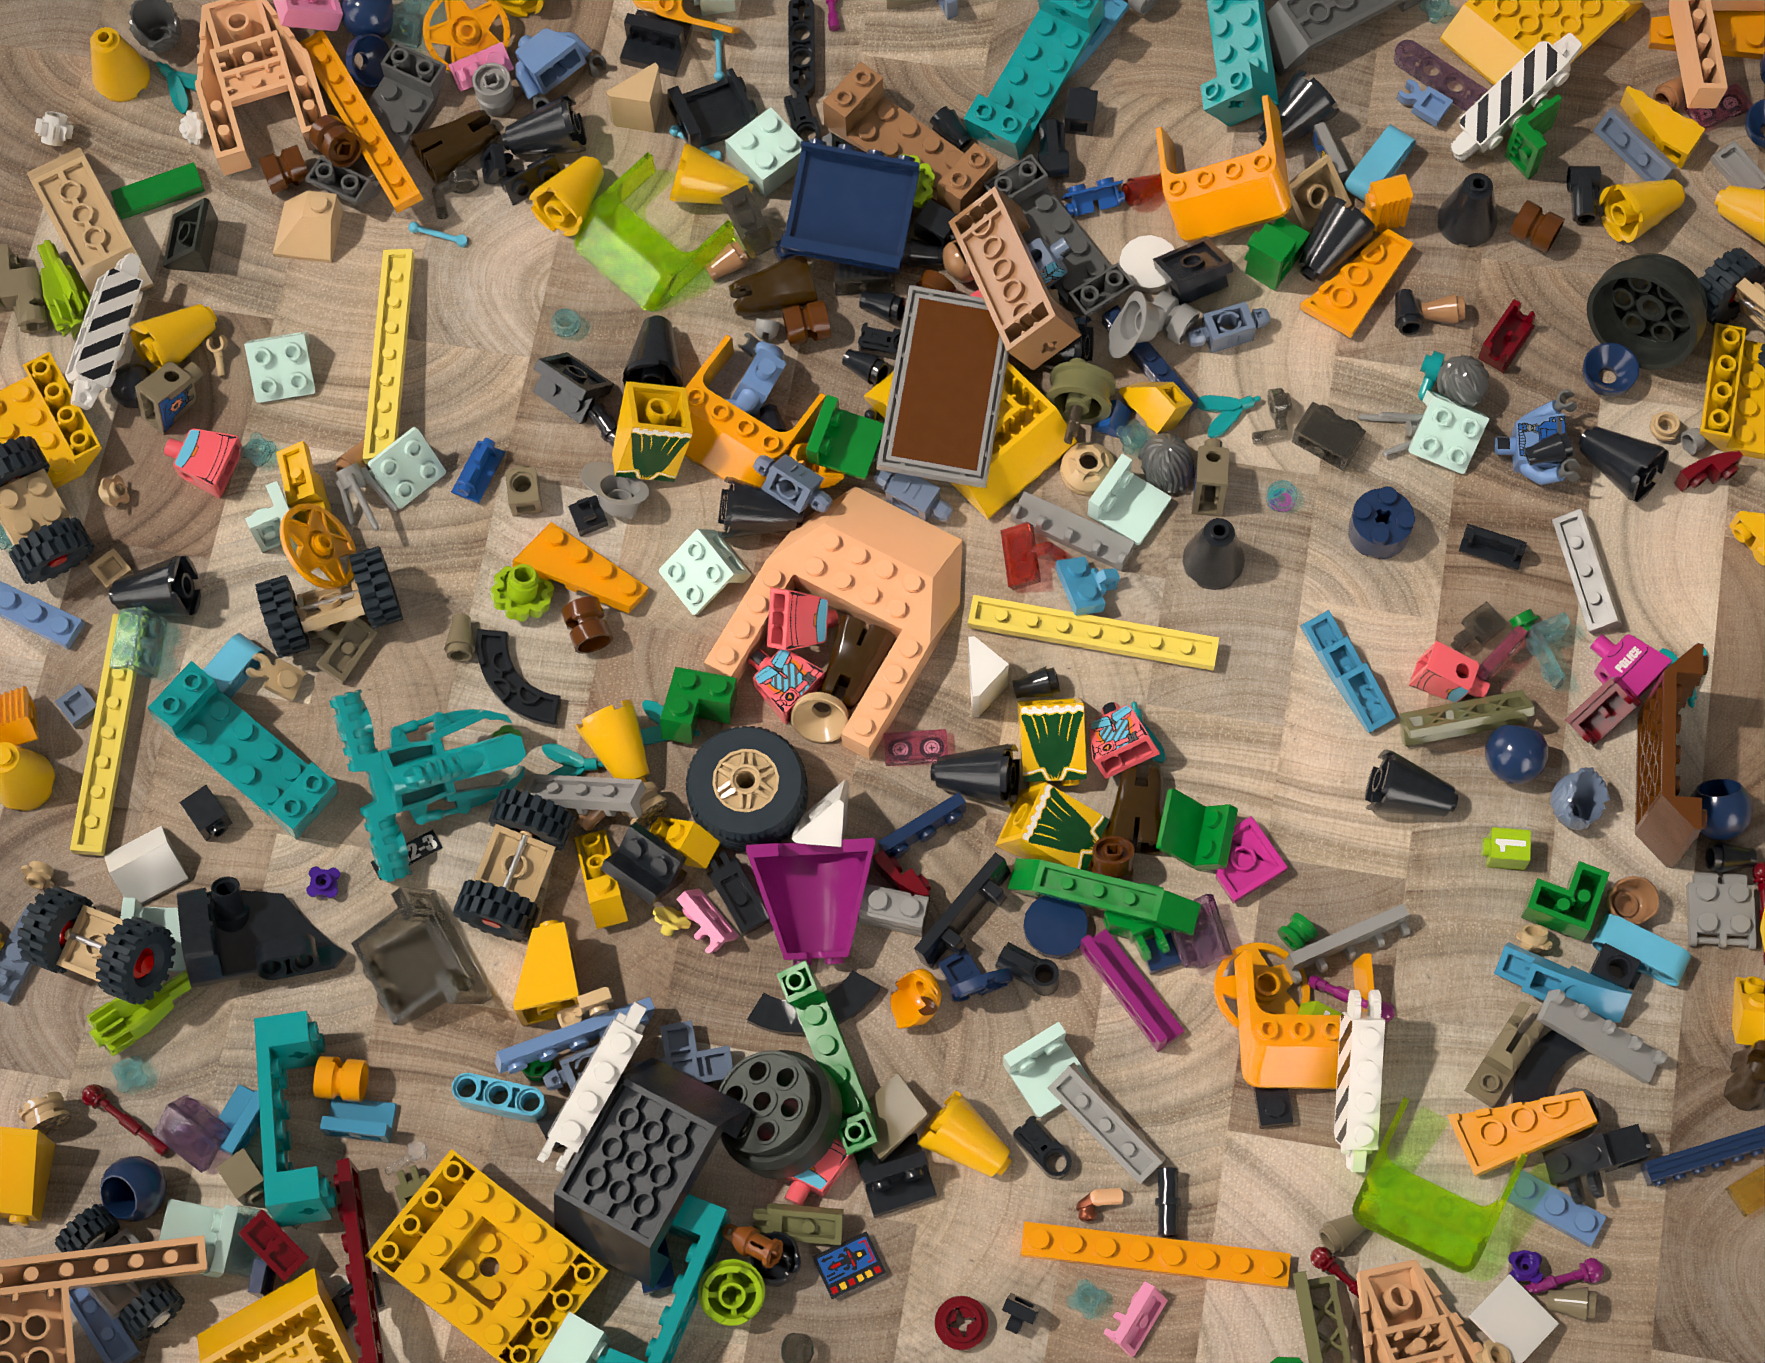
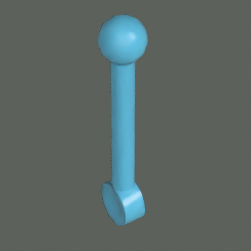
[712,29,725,82]
[669,125,721,160]
[408,222,468,247]

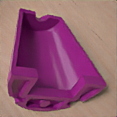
[746,838,875,966]

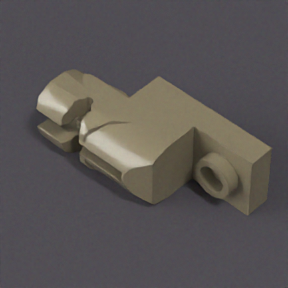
[0,244,49,334]
[1464,1002,1545,1108]

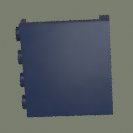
[780,139,920,274]

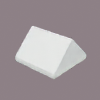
[968,636,1009,718]
[792,780,849,847]
[104,826,189,905]

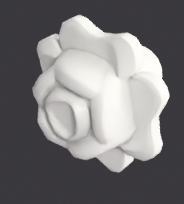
[179,110,208,145]

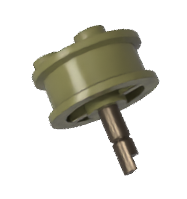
[1045,358,1116,444]

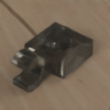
[1450,601,1508,653]

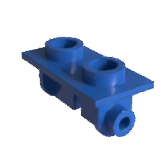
[1061,177,1125,217]
[451,438,506,504]

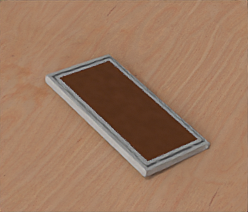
[876,285,1009,488]

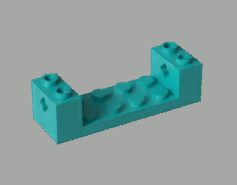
[964,0,1105,161]
[1200,0,1279,127]
[148,660,339,839]
[254,1010,337,1227]
[597,1194,731,1363]

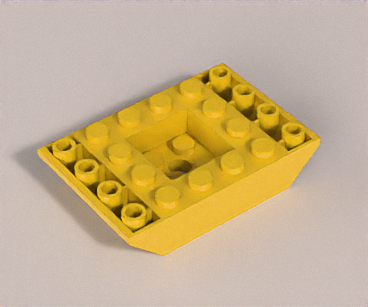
[864,361,1077,520]
[365,1149,608,1363]
[197,1268,359,1363]

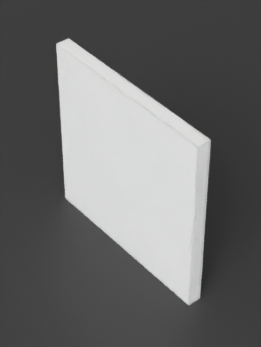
[1468,1274,1559,1363]

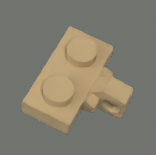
[556,986,616,1028]

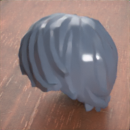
[1550,767,1611,830]

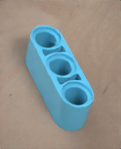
[1344,124,1416,202]
[203,633,266,699]
[1591,914,1692,986]
[451,1073,548,1123]

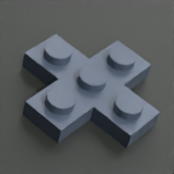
[633,1020,733,1085]

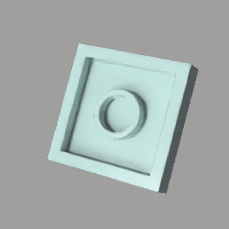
[245,481,298,556]

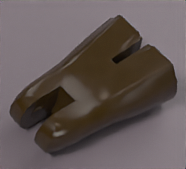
[409,110,501,184]
[728,255,818,316]
[821,615,897,710]
[1105,764,1164,856]
[1724,1039,1765,1111]

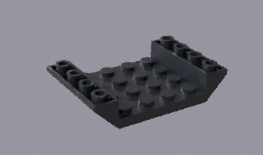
[554,1057,752,1289]

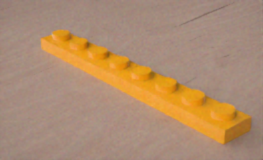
[299,30,423,214]
[1020,1221,1291,1289]

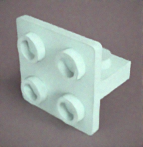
[368,427,446,509]

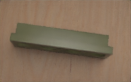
[1399,690,1535,747]
[1293,1271,1352,1363]

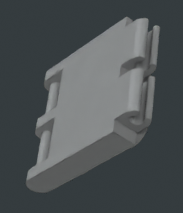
[1686,872,1756,949]

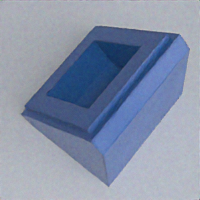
[1093,399,1131,439]

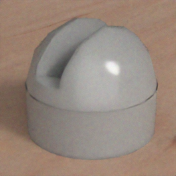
[755,318,780,341]
[1681,428,1708,455]

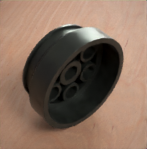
[1587,253,1707,370]
[718,1050,843,1179]

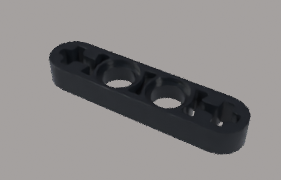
[788,0,816,98]

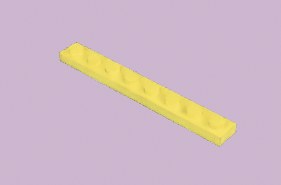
[363,249,415,464]
[968,595,1219,671]
[70,614,146,856]

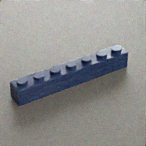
[1101,305,1198,418]
[1640,1125,1765,1187]

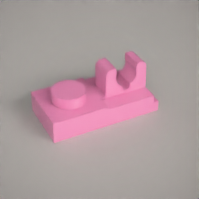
[448,42,514,92]
[677,888,739,953]
[1104,1281,1168,1358]

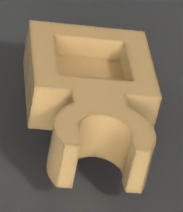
[245,653,306,701]

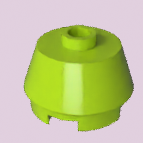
[698,1259,765,1326]

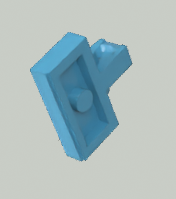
[1055,557,1120,616]

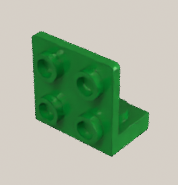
[1504,94,1563,180]
[805,395,884,480]
[1156,788,1238,871]

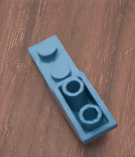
[1494,942,1633,1023]

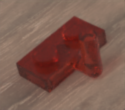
[1000,522,1067,590]

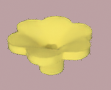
[652,906,691,936]

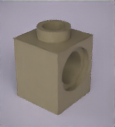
[505,465,543,516]
[216,1148,265,1206]

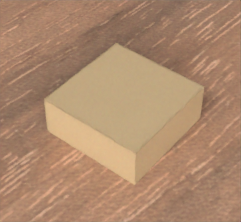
[89,548,133,591]

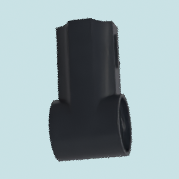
[1038,119,1069,178]
[1566,166,1601,225]
[995,942,1059,996]

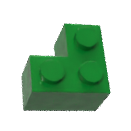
[1244,217,1310,291]
[660,666,737,744]
[1521,861,1610,941]

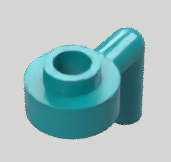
[1418,350,1448,400]

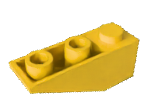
[1620,86,1705,169]
[574,829,628,929]

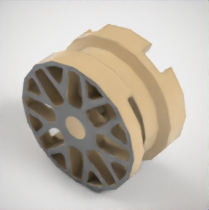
[620,781,669,827]
[18,1091,72,1135]

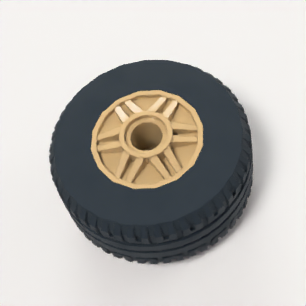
[686,725,808,852]

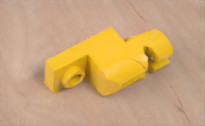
[276,441,336,534]

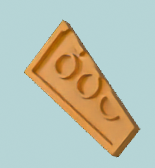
[1648,10,1765,59]
[1299,229,1413,338]
[512,522,649,614]
[1447,1091,1598,1177]

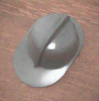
[1107,291,1164,359]
[581,461,649,519]

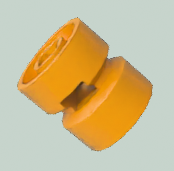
[313,1055,369,1103]

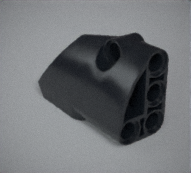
[177,876,347,988]

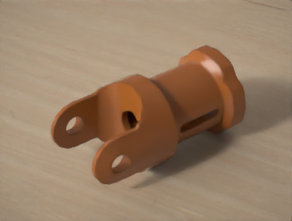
[722,1223,783,1268]

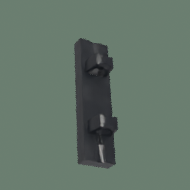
[914,852,1011,969]

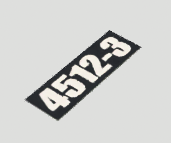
[371,829,443,880]

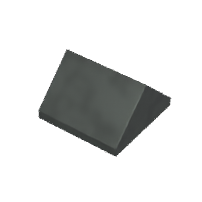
[162,198,219,272]

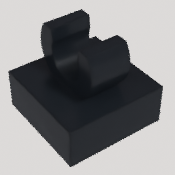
[480,143,516,185]
[568,495,608,536]
[1002,1293,1041,1334]

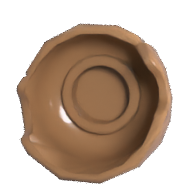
[943,240,975,283]
[1605,876,1660,925]

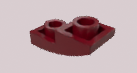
[1674,451,1744,492]
[872,849,932,903]

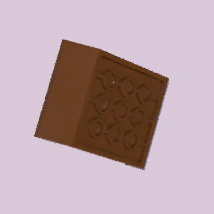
[1635,643,1709,868]

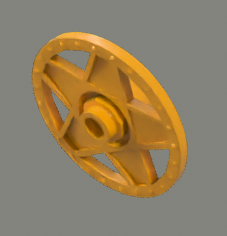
[423,0,510,72]
[280,503,357,590]
[1213,942,1310,1030]

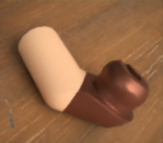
[1076,1188,1123,1222]

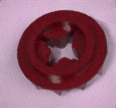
[934,1296,988,1350]

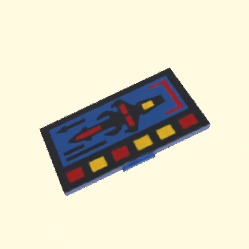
[812,1231,886,1299]

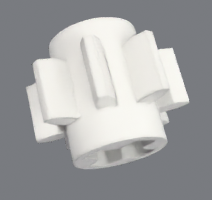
[35,111,74,146]

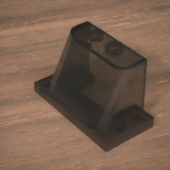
[351,887,493,1025]

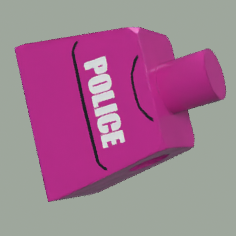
[1590,634,1672,698]

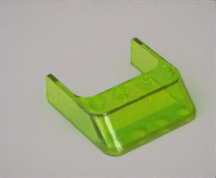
[574,152,735,312]
[1352,1095,1528,1273]

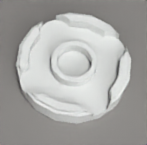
[1119,235,1175,293]

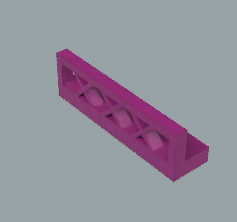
[1079,928,1184,1052]

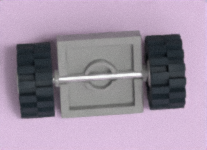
[55,1203,185,1341]

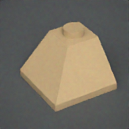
[273,191,343,263]

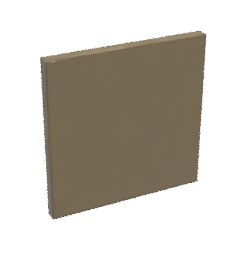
[869,1072,930,1161]

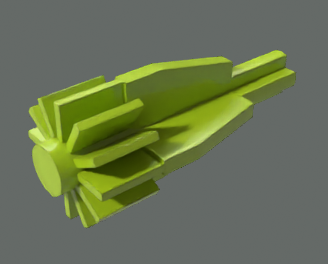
[37,240,92,338]
[86,970,191,1057]

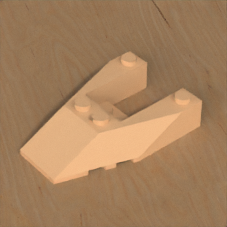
[195,0,328,176]
[1356,1259,1484,1363]

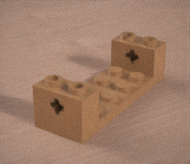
[823,61,998,215]
[949,186,1081,370]

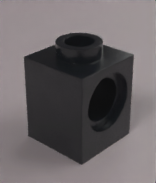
[1064,87,1098,136]
[914,199,957,248]
[179,785,233,841]
[1589,943,1642,990]
[1605,1124,1651,1173]

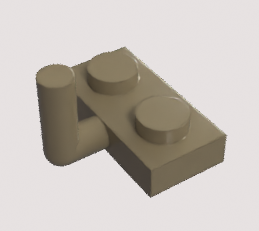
[308,618,378,683]

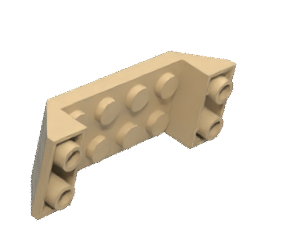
[27,147,154,296]

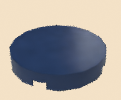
[1023,896,1088,959]
[949,968,1014,1002]

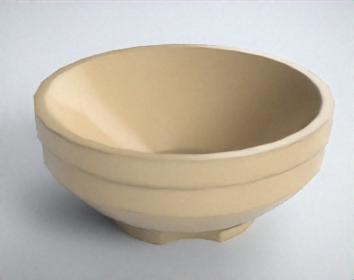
[1060,442,1115,496]
[791,692,848,743]

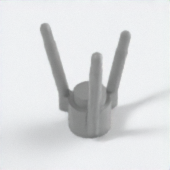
[1358,412,1424,456]
[335,462,398,531]

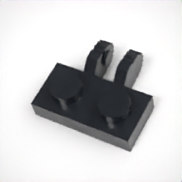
[1542,1133,1617,1205]

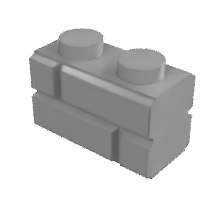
[859,884,929,937]

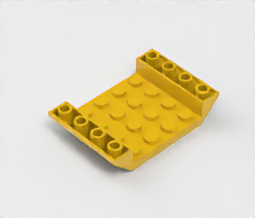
[1439,0,1644,112]
[1699,323,1765,460]
[0,351,102,489]

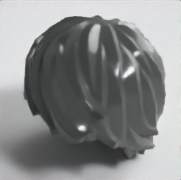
[128,0,182,53]
[1437,354,1490,407]
[1138,433,1194,494]

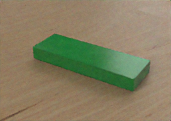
[110,162,205,220]

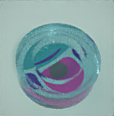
[1266,480,1298,513]

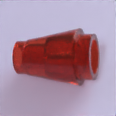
[1122,173,1163,206]

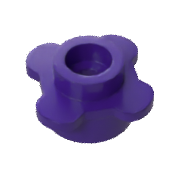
[306,866,340,898]
[1508,1250,1543,1284]

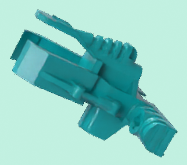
[329,689,526,883]

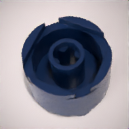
[1348,486,1415,559]

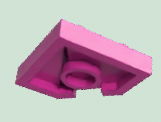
[1216,816,1288,904]

